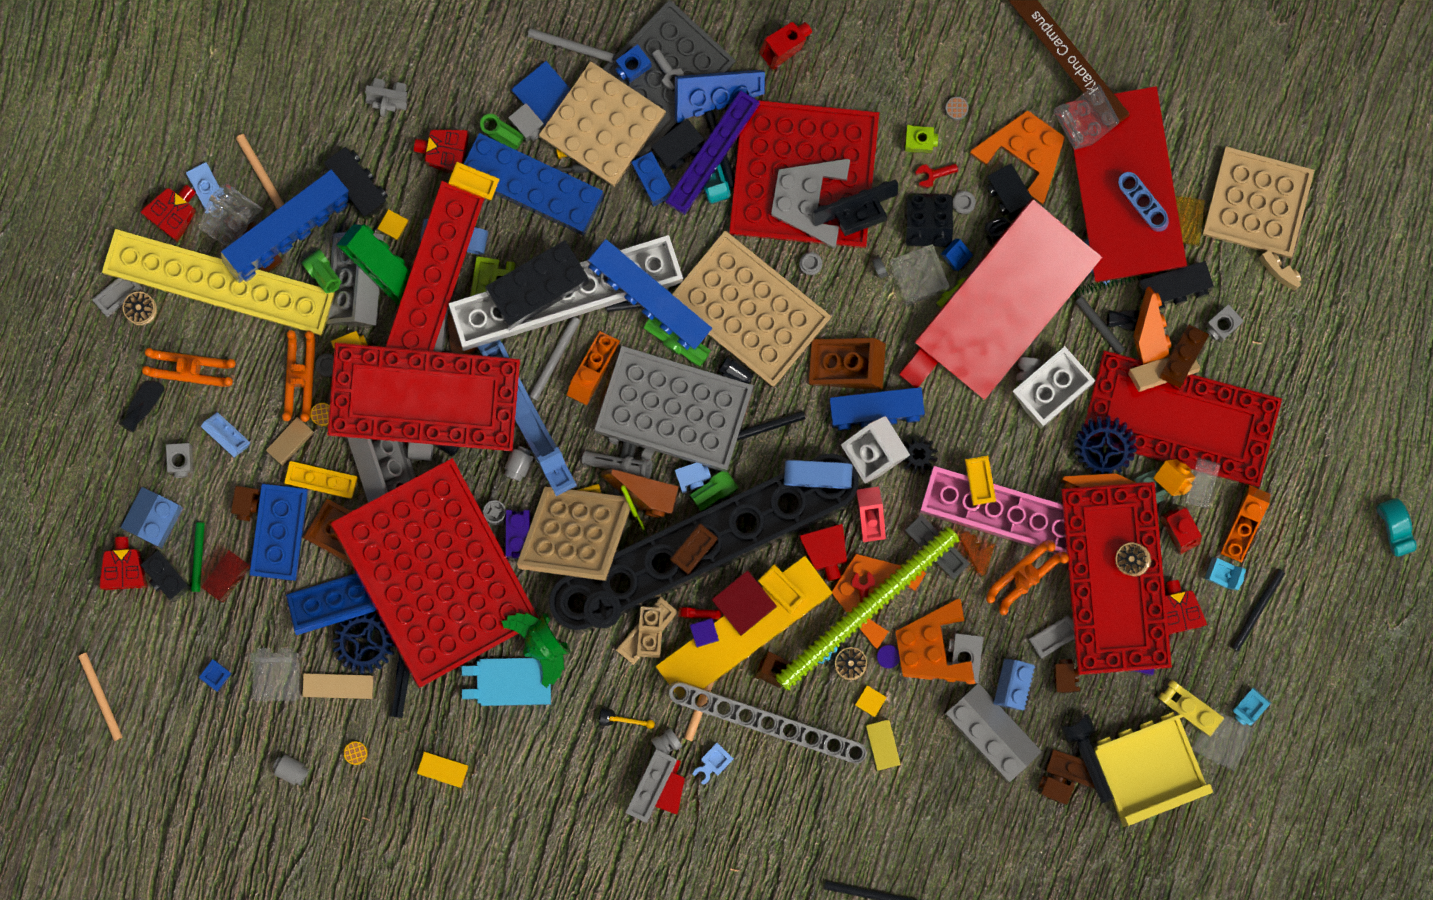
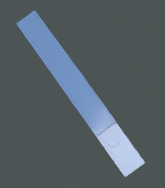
[478,340,577,496]

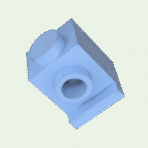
[675,463,711,494]

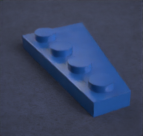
[675,70,765,123]

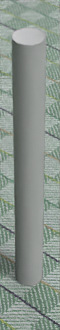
[528,28,615,63]
[529,317,581,401]

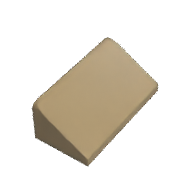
[266,417,314,466]

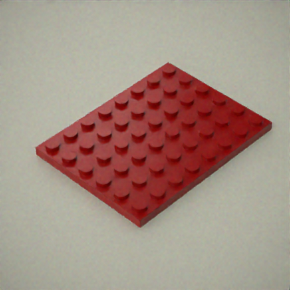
[330,458,538,688]

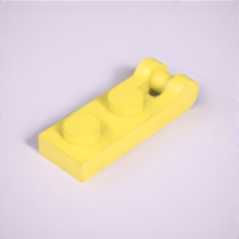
[1158,679,1224,737]

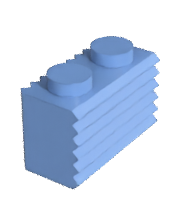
[994,659,1035,710]

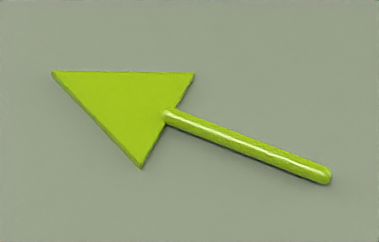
[621,485,648,537]

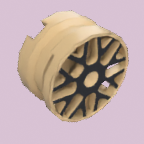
[123,292,157,326]
[1116,543,1151,576]
[834,647,867,681]

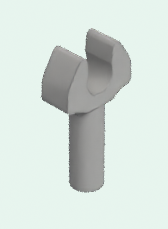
[652,49,684,91]

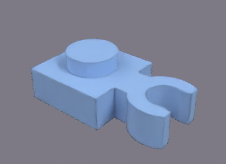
[693,743,733,785]

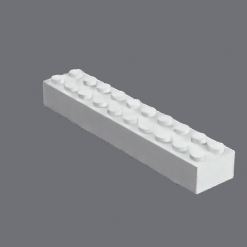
[449,235,683,351]

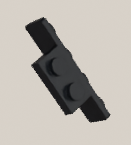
[813,180,898,236]

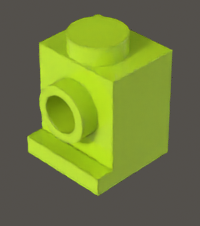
[905,125,938,153]

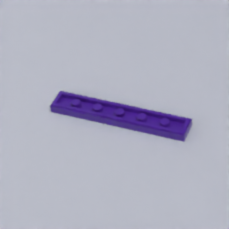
[665,90,760,215]

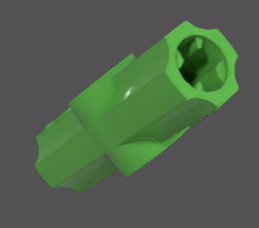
[643,317,711,367]

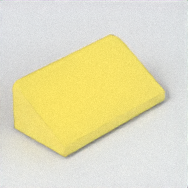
[866,720,901,771]

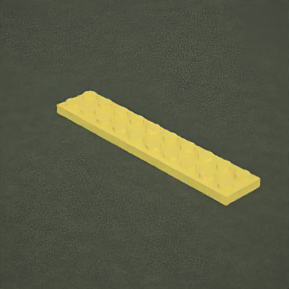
[102,229,335,336]

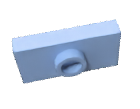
[186,162,228,213]
[201,412,250,457]

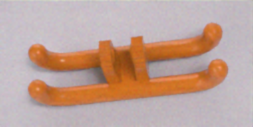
[282,330,315,422]
[142,348,236,387]
[986,540,1069,615]

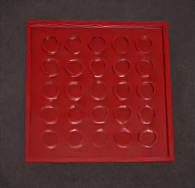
[729,100,879,248]

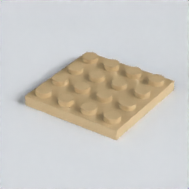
[539,62,666,187]
[1202,147,1315,259]
[517,486,630,581]

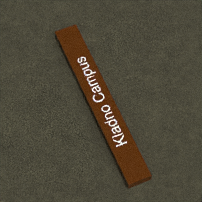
[1007,0,1130,129]

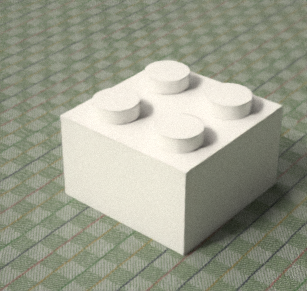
[841,416,910,484]

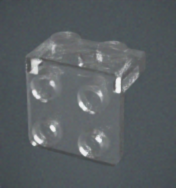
[1053,84,1119,150]
[250,648,300,701]

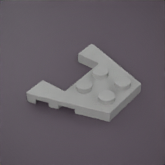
[771,159,850,248]

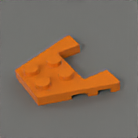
[970,111,1065,205]
[832,554,926,649]
[895,599,976,684]

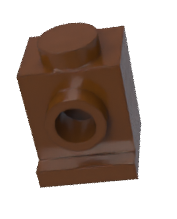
[231,486,261,522]
[754,652,792,688]
[1053,659,1080,693]
[1038,775,1076,805]

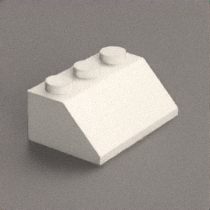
[1012,346,1095,429]

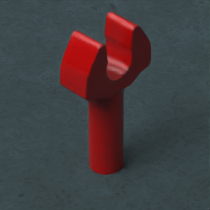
[915,163,958,188]
[851,571,875,603]
[678,607,721,619]

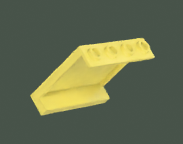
[1094,712,1213,827]

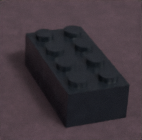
[485,240,589,330]

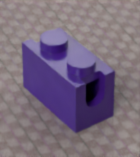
[506,510,531,559]

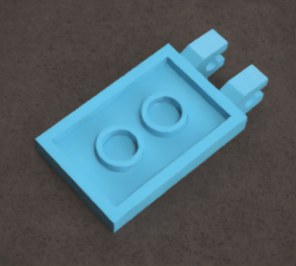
[462,658,551,706]

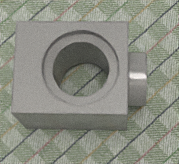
[508,103,544,143]
[1206,304,1244,343]
[166,443,194,478]

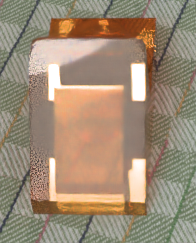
[959,531,996,578]

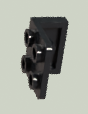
[906,193,953,247]

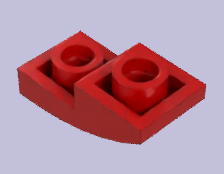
[899,347,938,388]

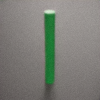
[191,522,205,592]

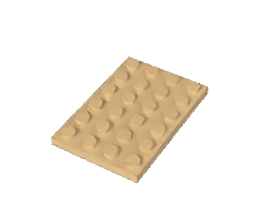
[672,231,832,388]

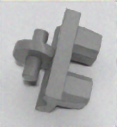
[365,78,408,116]

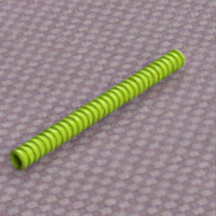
[775,526,959,691]

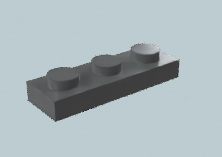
[904,514,970,580]

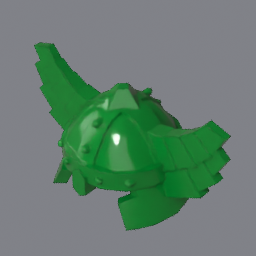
[502,612,571,688]

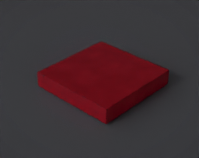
[712,571,777,636]

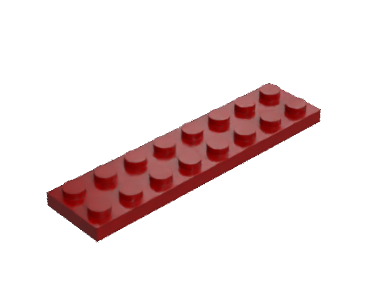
[385,181,484,351]

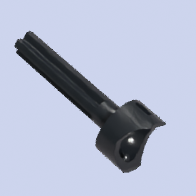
[389,641,410,718]
[1060,714,1115,804]

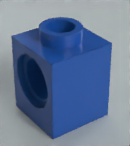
[615,44,652,83]

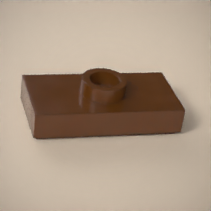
[670,524,718,575]

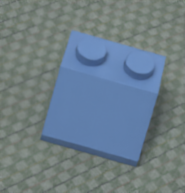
[120,487,183,549]

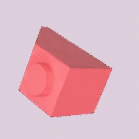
[856,486,886,542]

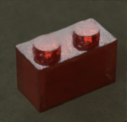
[201,550,251,603]

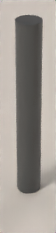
[1075,296,1126,354]

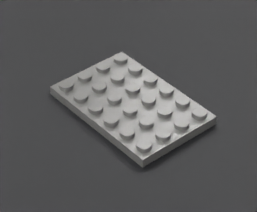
[594,346,754,472]

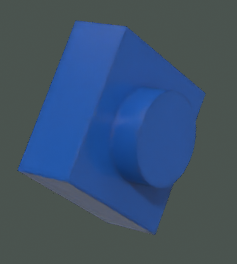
[941,238,973,271]
[199,659,232,692]

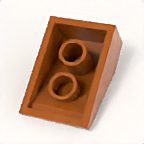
[809,338,886,389]
[601,469,678,518]
[303,499,353,567]

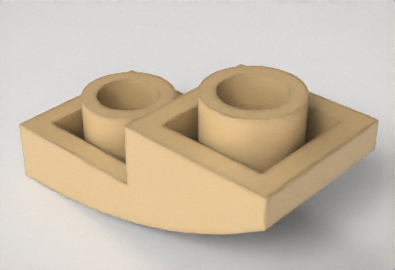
[1259,250,1301,290]
[637,607,664,658]

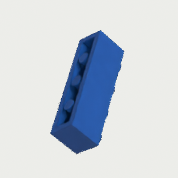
[829,387,925,431]

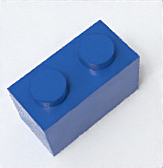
[631,152,672,207]

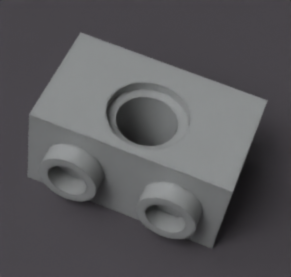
[947,634,983,684]

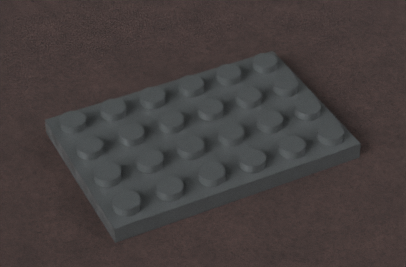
[603,0,736,158]

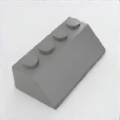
[326,232,383,327]
[347,437,416,503]
[944,683,1042,783]

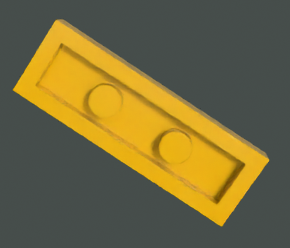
[284,461,358,500]

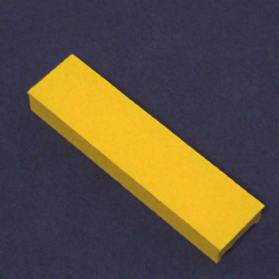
[656,556,833,699]

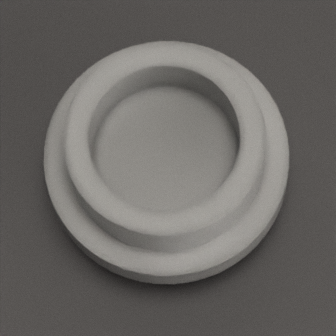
[799,252,822,275]

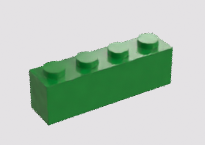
[337,224,411,306]

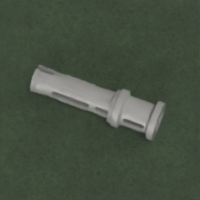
[582,450,652,479]

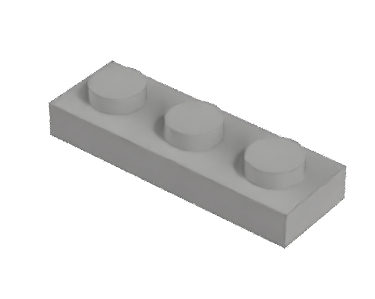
[626,749,677,823]

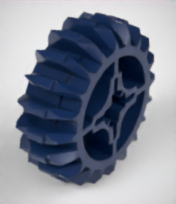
[1074,415,1137,474]
[332,613,394,674]

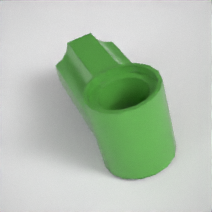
[480,114,524,150]
[301,249,342,294]
[690,471,739,512]

